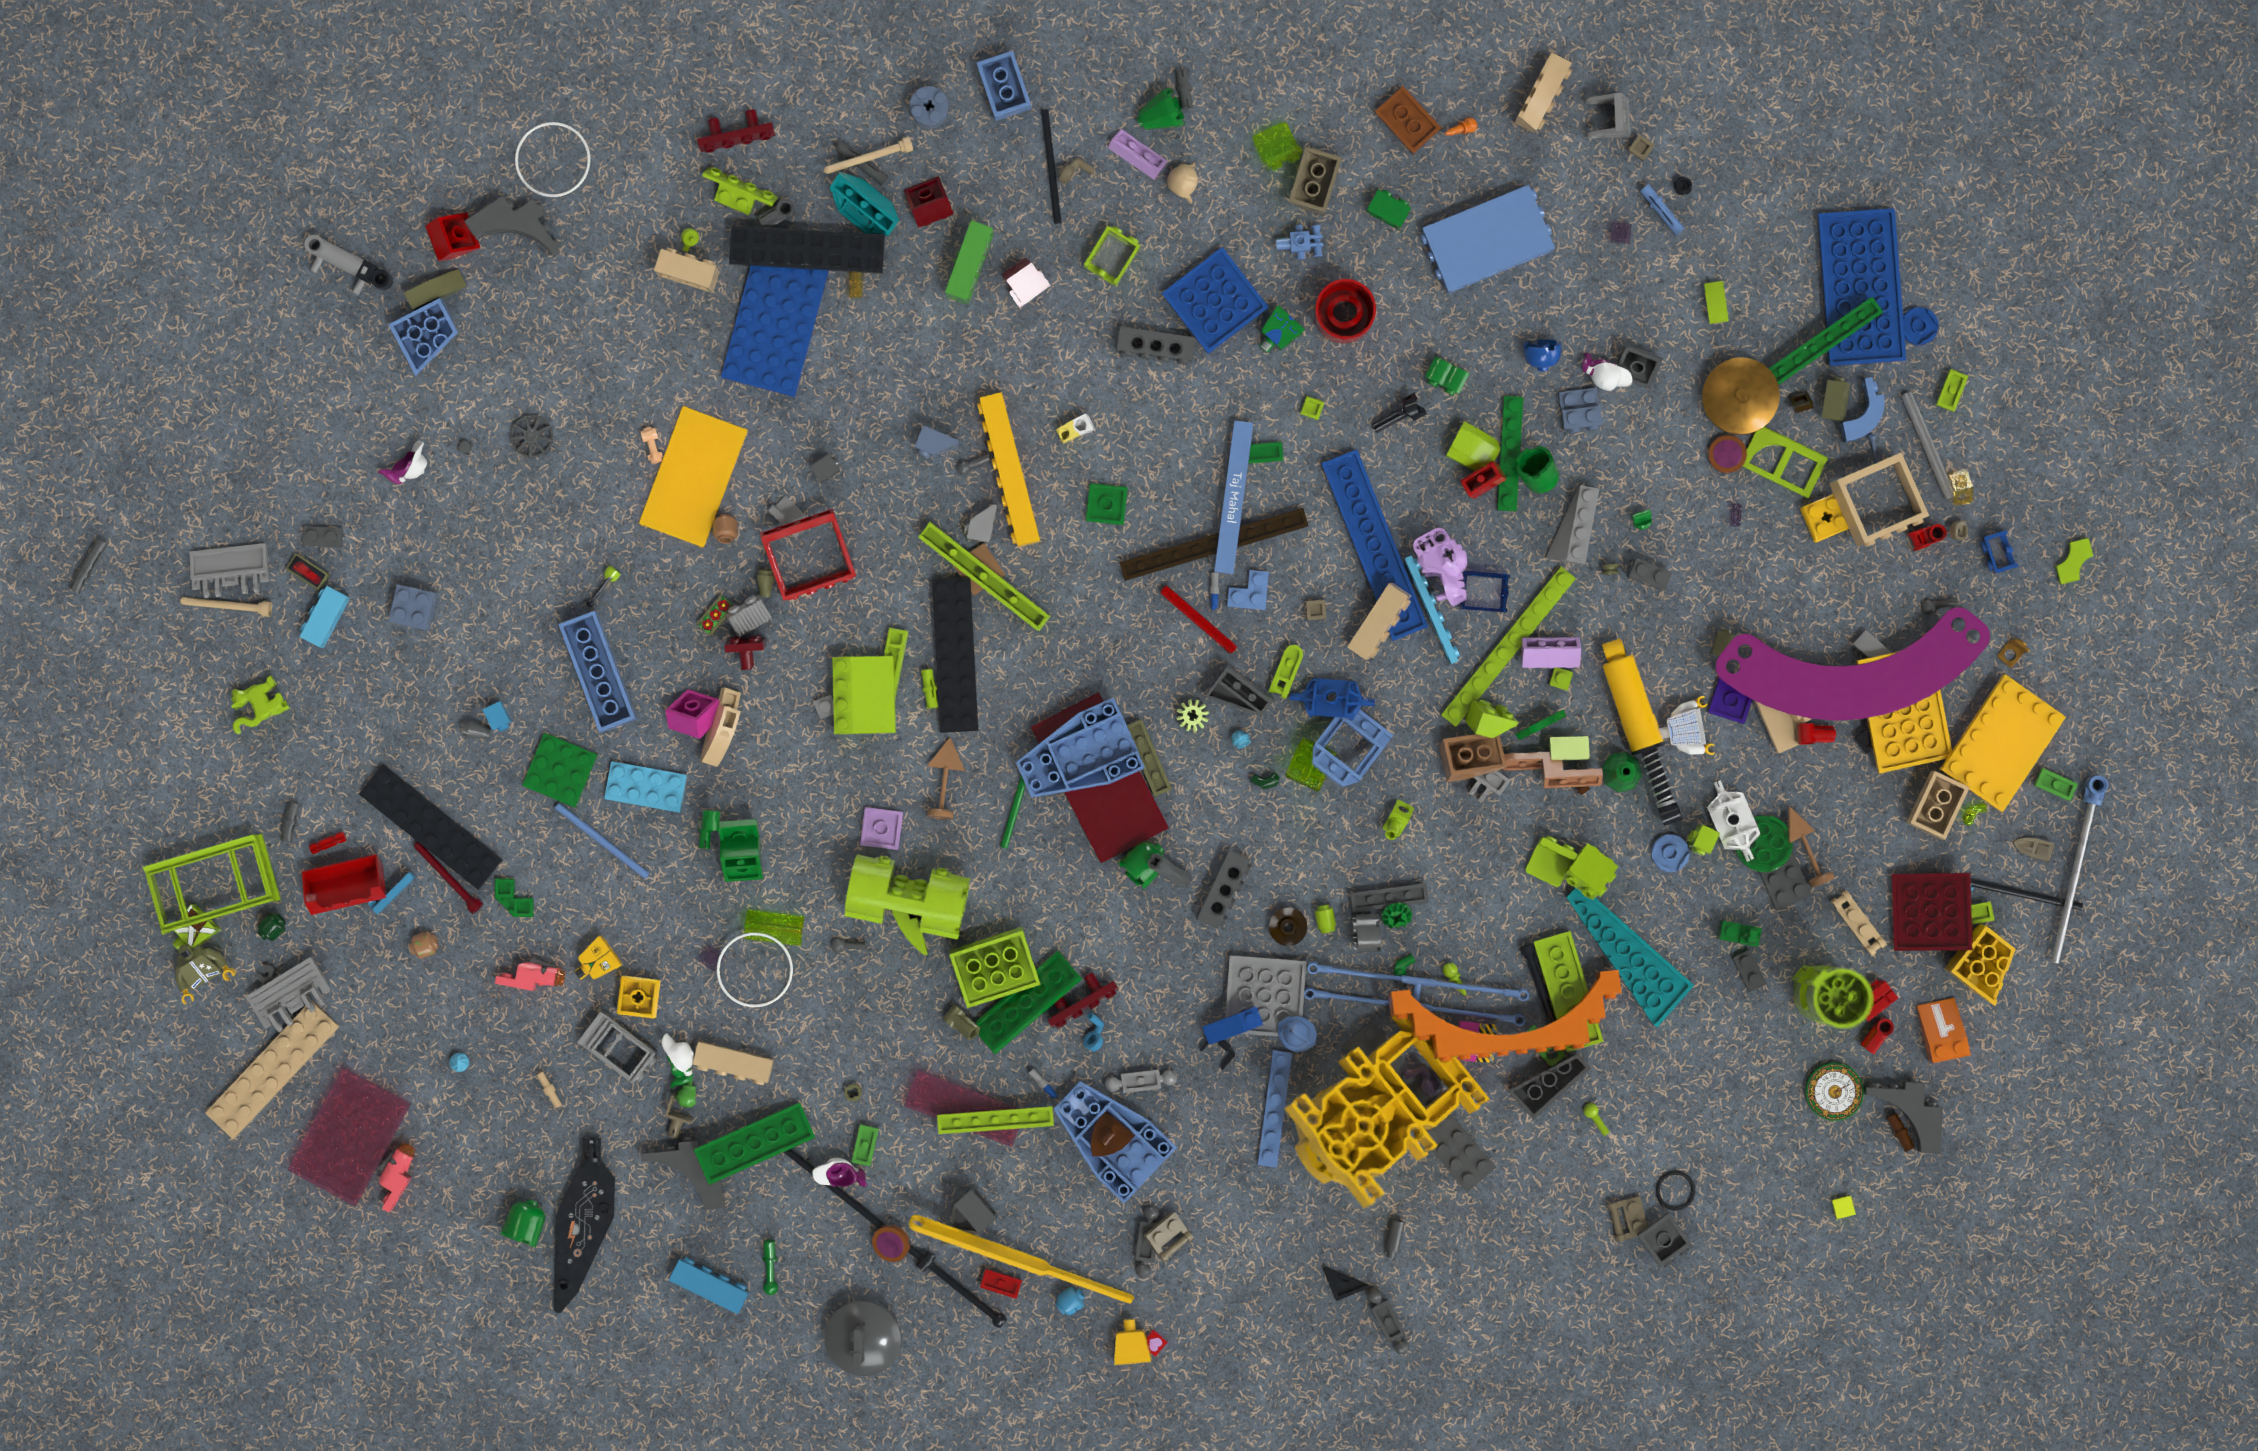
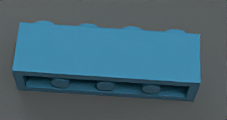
[669,1257,750,1314]

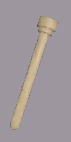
[824,136,913,174]
[180,597,272,617]

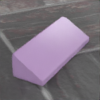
[1108,129,1168,180]

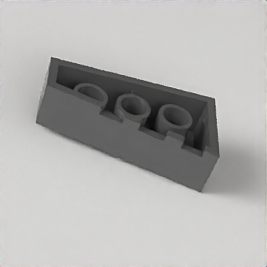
[1508,1054,1591,1120]

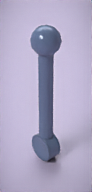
[1868,433,1882,473]

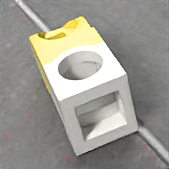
[1056,414,1095,444]

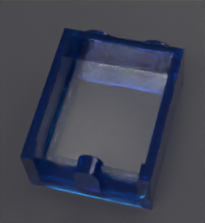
[1458,571,1510,614]

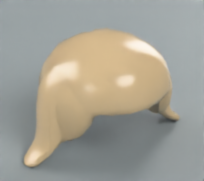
[1167,162,1198,204]

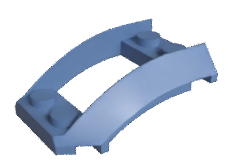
[1312,710,1394,787]

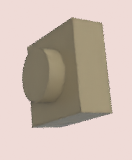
[1628,134,1655,161]
[1306,600,1327,621]

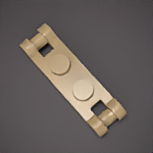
[1830,890,1887,957]

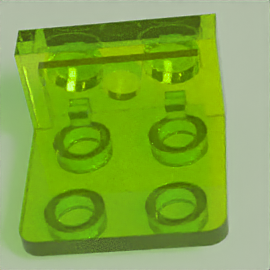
[1252,122,1303,172]
[1285,737,1337,792]

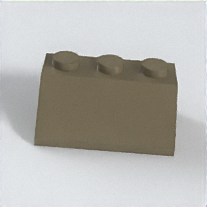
[1289,147,1342,216]

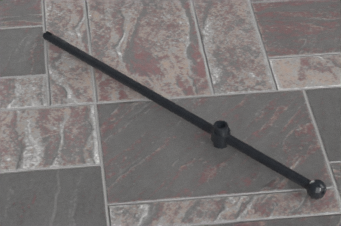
[783,1149,1007,1328]

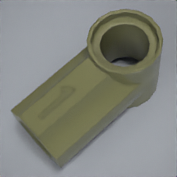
[942,1004,980,1040]

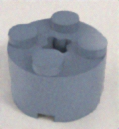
[910,86,949,129]

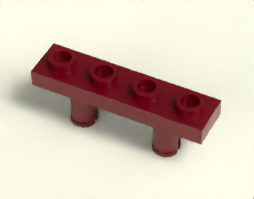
[697,109,776,153]
[1048,972,1119,1029]

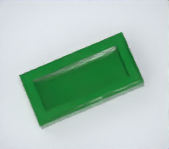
[1248,442,1284,464]

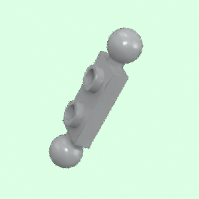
[1105,1069,1177,1093]

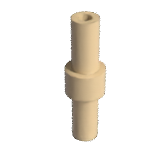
[536,1071,562,1108]

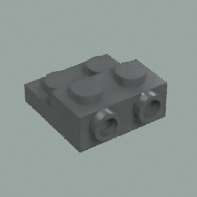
[1637,1213,1692,1267]

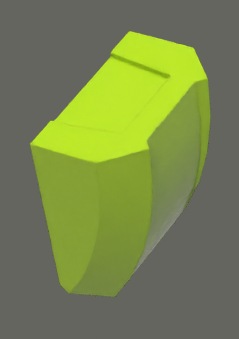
[1445,421,1500,472]

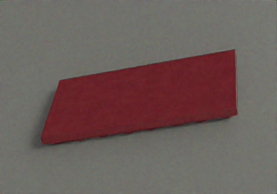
[1031,692,1169,863]

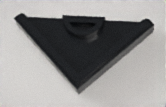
[1323,1267,1369,1301]

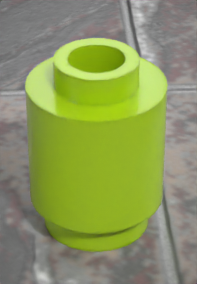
[1314,904,1336,934]

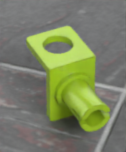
[1383,799,1414,840]

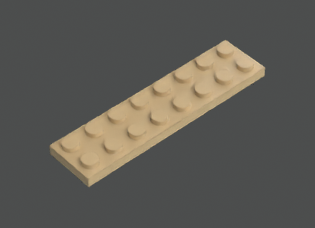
[205,1000,340,1139]

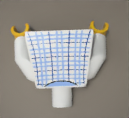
[1659,696,1715,755]

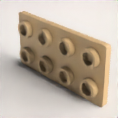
[1754,700,1811,754]

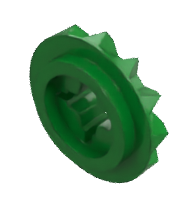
[1381,903,1413,930]

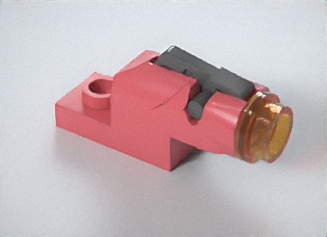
[495,958,566,991]
[379,1142,416,1212]

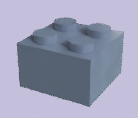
[389,584,438,631]

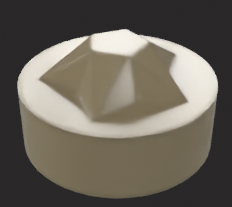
[1950,521,1968,540]

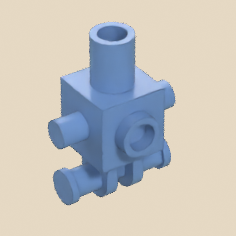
[1276,225,1324,260]

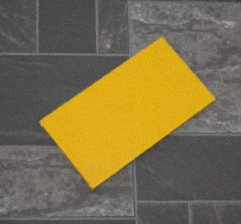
[639,406,748,548]

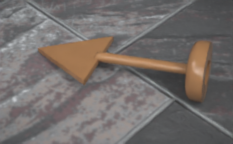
[927,737,965,820]
[1788,807,1835,888]

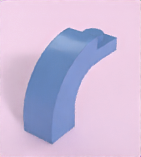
[1840,377,1885,443]

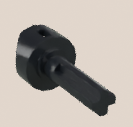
[1372,392,1427,433]

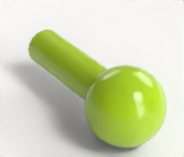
[1583,1103,1610,1136]

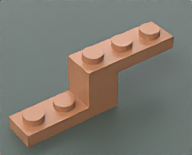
[1503,751,1603,788]

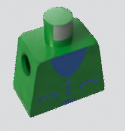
[1259,305,1305,353]

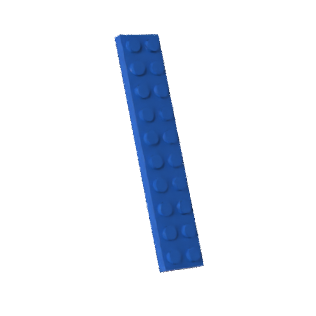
[1321,449,1428,641]

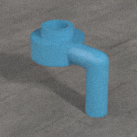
[1083,1012,1104,1052]

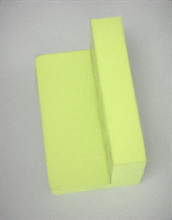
[1548,736,1590,760]

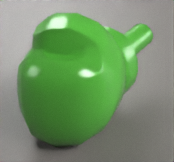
[676,1078,696,1108]

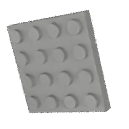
[1225,955,1307,1036]

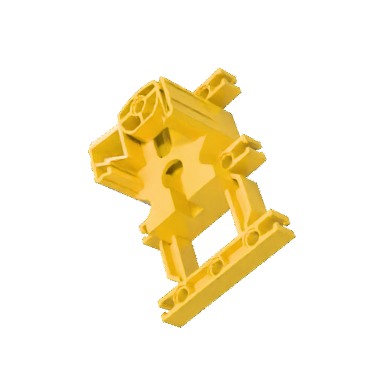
[1284,1015,1490,1208]

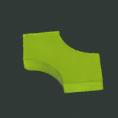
[2055,538,2093,585]

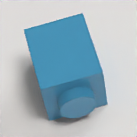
[482,701,512,732]

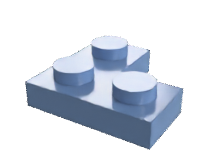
[1227,570,1269,610]

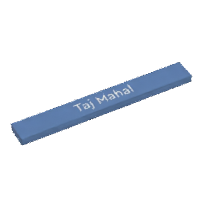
[1214,420,1253,575]

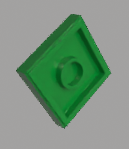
[1086,483,1128,526]

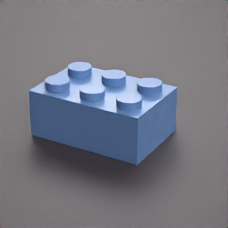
[977,51,1032,121]

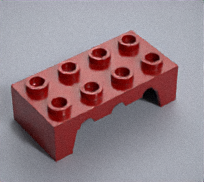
[302,854,386,915]

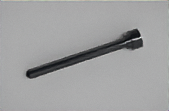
[1519,943,1556,1024]

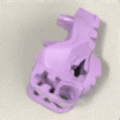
[1413,528,1467,607]

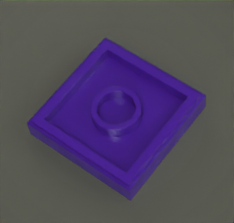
[1707,677,1752,725]

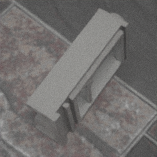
[577,1011,658,1084]

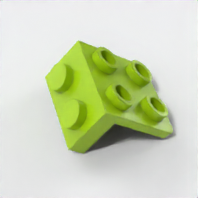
[1525,835,1577,887]

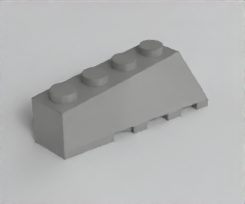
[1545,485,1599,566]

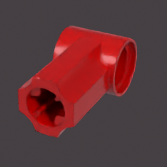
[1797,723,1836,745]
[1860,1017,1894,1054]

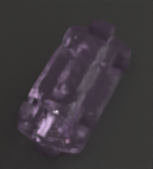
[1729,503,1742,527]

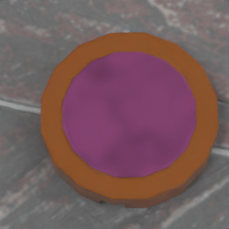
[1708,435,1747,474]
[872,1225,910,1262]

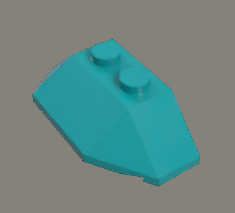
[829,172,900,236]

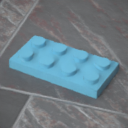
[604,761,687,813]

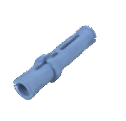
[1640,184,1685,236]

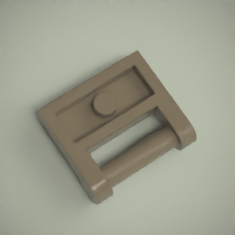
[1606,1196,1648,1242]
[1143,1211,1194,1263]

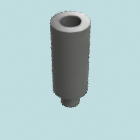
[1385,1219,1405,1259]

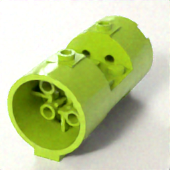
[844,854,971,940]
[1791,965,1873,1028]

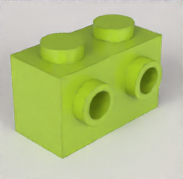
[1687,825,1720,856]

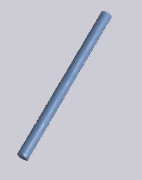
[555,803,650,879]

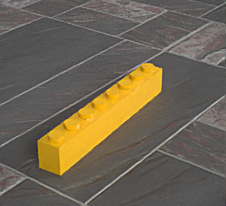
[977,392,1040,547]

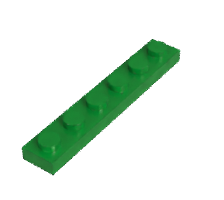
[1497,396,1524,512]

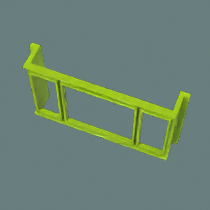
[143,834,281,935]

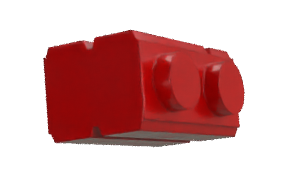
[1460,461,1507,499]
[1864,979,1899,1022]

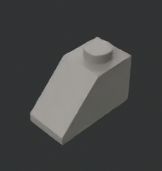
[964,504,997,544]

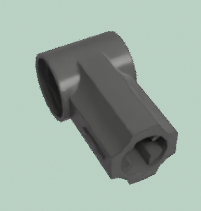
[757,199,796,228]

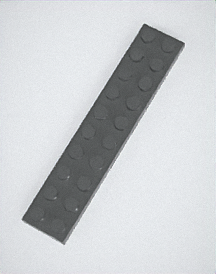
[1342,1021,1497,1192]

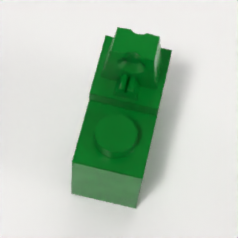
[1717,920,1762,947]

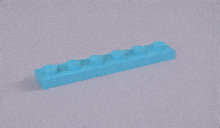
[1404,556,1460,665]

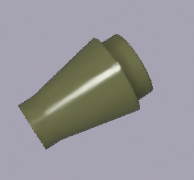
[756,569,775,597]

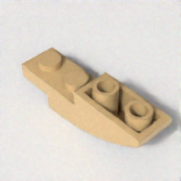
[700,688,741,767]

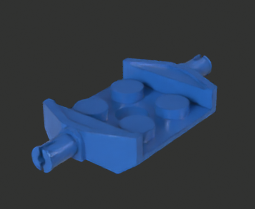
[1290,678,1376,721]

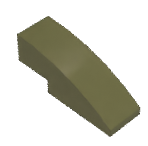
[404,269,467,311]

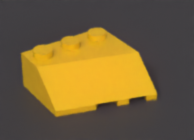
[1944,923,2015,1006]

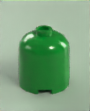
[1516,446,1560,494]
[1117,841,1165,890]
[500,1199,546,1248]

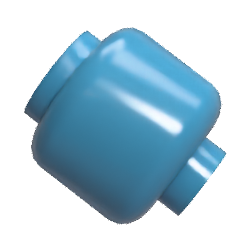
[1055,1287,1085,1316]

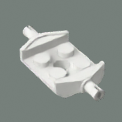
[1707,780,1760,862]

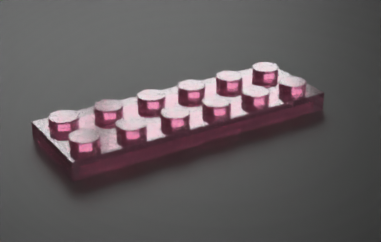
[904,1070,1019,1147]

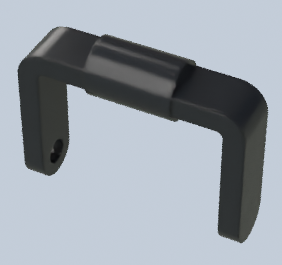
[1200,1040,1235,1070]

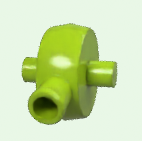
[681,228,699,252]

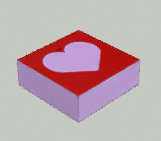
[1146,1329,1168,1357]

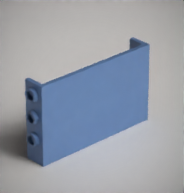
[1420,185,1555,294]

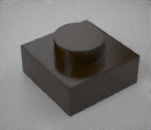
[1789,391,1814,413]

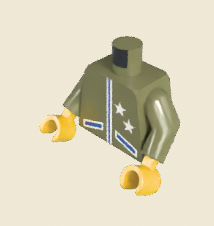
[175,944,236,1005]

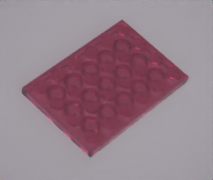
[288,1068,411,1206]

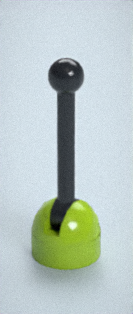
[586,565,621,607]

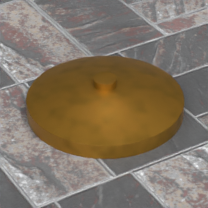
[1702,358,1780,435]

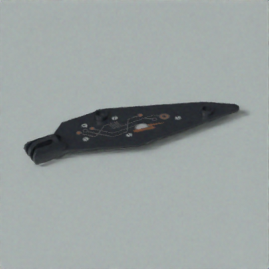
[554,1138,615,1313]

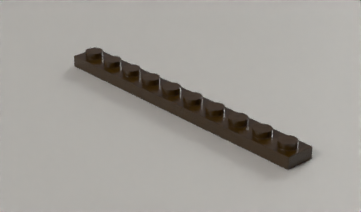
[1120,508,1309,581]

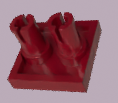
[724,635,767,670]

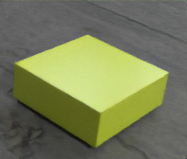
[1831,1195,1856,1219]

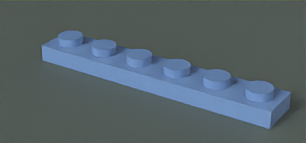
[1258,1050,1292,1168]

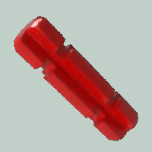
[309,832,347,854]

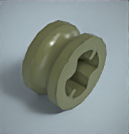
[1602,564,1620,575]
[844,1084,862,1102]

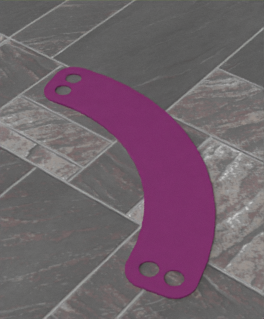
[1716,607,1990,720]

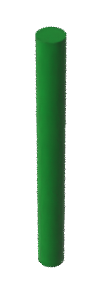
[1000,775,1026,849]

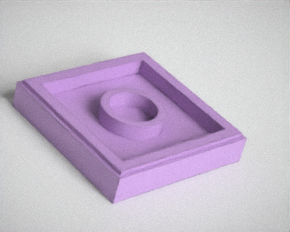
[860,807,903,850]

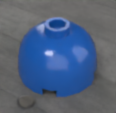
[1523,339,1562,371]

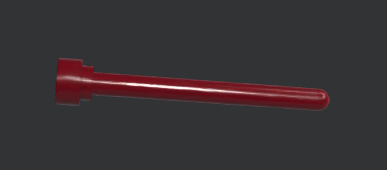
[414,842,484,915]

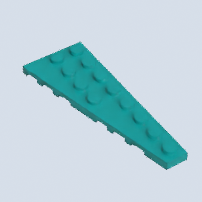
[1566,887,1694,1028]

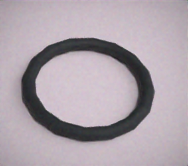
[1656,1171,1696,1211]

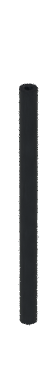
[1041,109,1062,224]
[1971,879,2083,911]

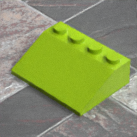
[832,656,896,735]
[949,927,1041,1008]

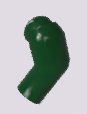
[1250,773,1280,789]

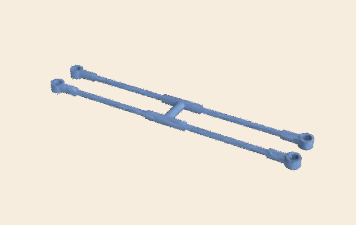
[1304,961,1529,1026]

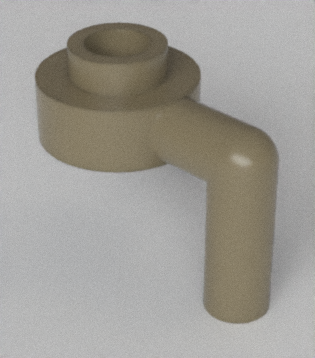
[1058,158,1095,185]

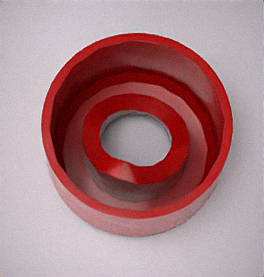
[1314,279,1376,344]

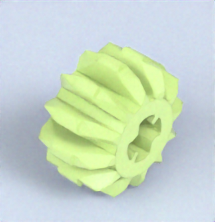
[1176,699,1209,732]

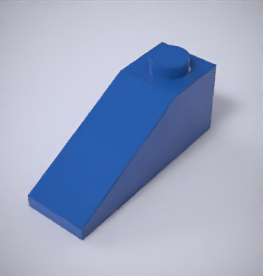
[1202,1006,1264,1045]

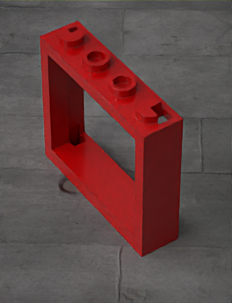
[760,508,856,601]

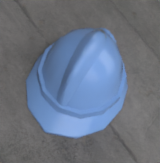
[1278,1016,1317,1052]

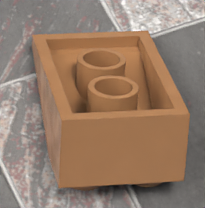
[1439,734,1507,782]

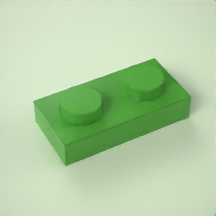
[2034,768,2078,801]
[852,1124,879,1166]

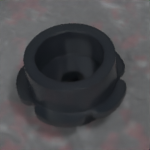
[1673,177,1692,196]

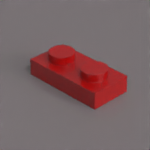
[980,1268,1022,1299]

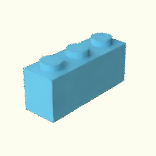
[300,586,350,648]

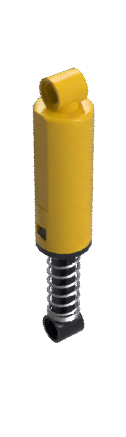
[1602,638,1683,826]

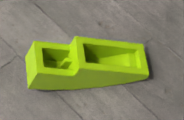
[892,910,929,955]

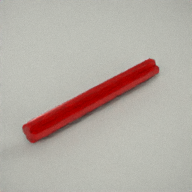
[1160,586,1237,654]

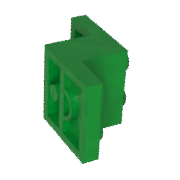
[719,819,763,882]

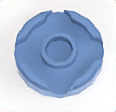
[1651,834,1690,872]

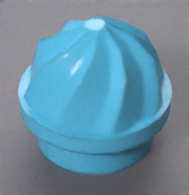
[1231,730,1251,749]
[450,1053,469,1072]

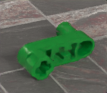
[698,810,720,849]

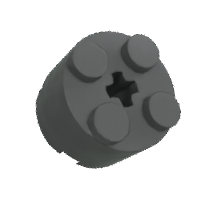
[1351,913,1381,953]

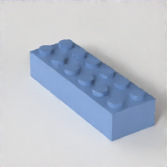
[558,611,638,733]

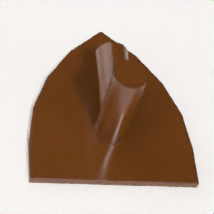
[1091,1111,1135,1157]

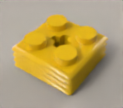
[1800,494,1849,543]
[617,976,661,1018]

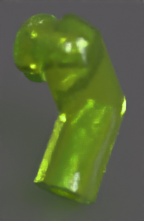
[1962,803,1987,826]

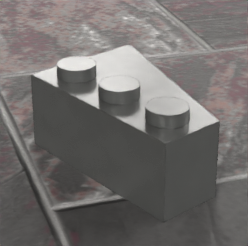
[1205,665,1274,717]

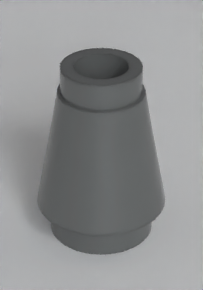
[462,720,491,739]

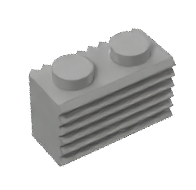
[726,595,772,637]

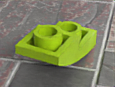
[1704,281,1729,324]

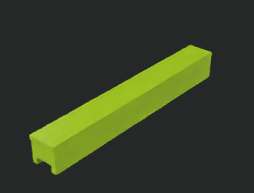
[918,521,1051,631]

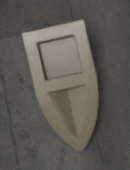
[2014,838,2055,863]

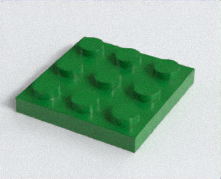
[522,733,598,808]

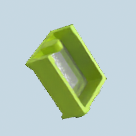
[1084,226,1140,287]

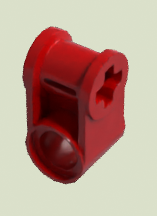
[1907,524,1947,552]

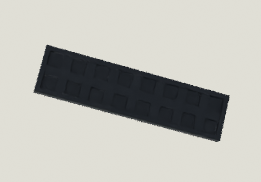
[729,226,885,274]
[932,578,979,733]
[359,764,503,890]

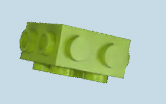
[1562,843,1618,900]

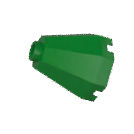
[1137,87,1186,130]
[1601,752,1642,793]

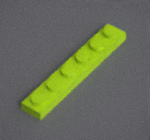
[937,1106,1054,1134]

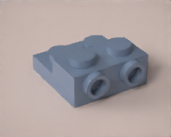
[1558,388,1603,434]

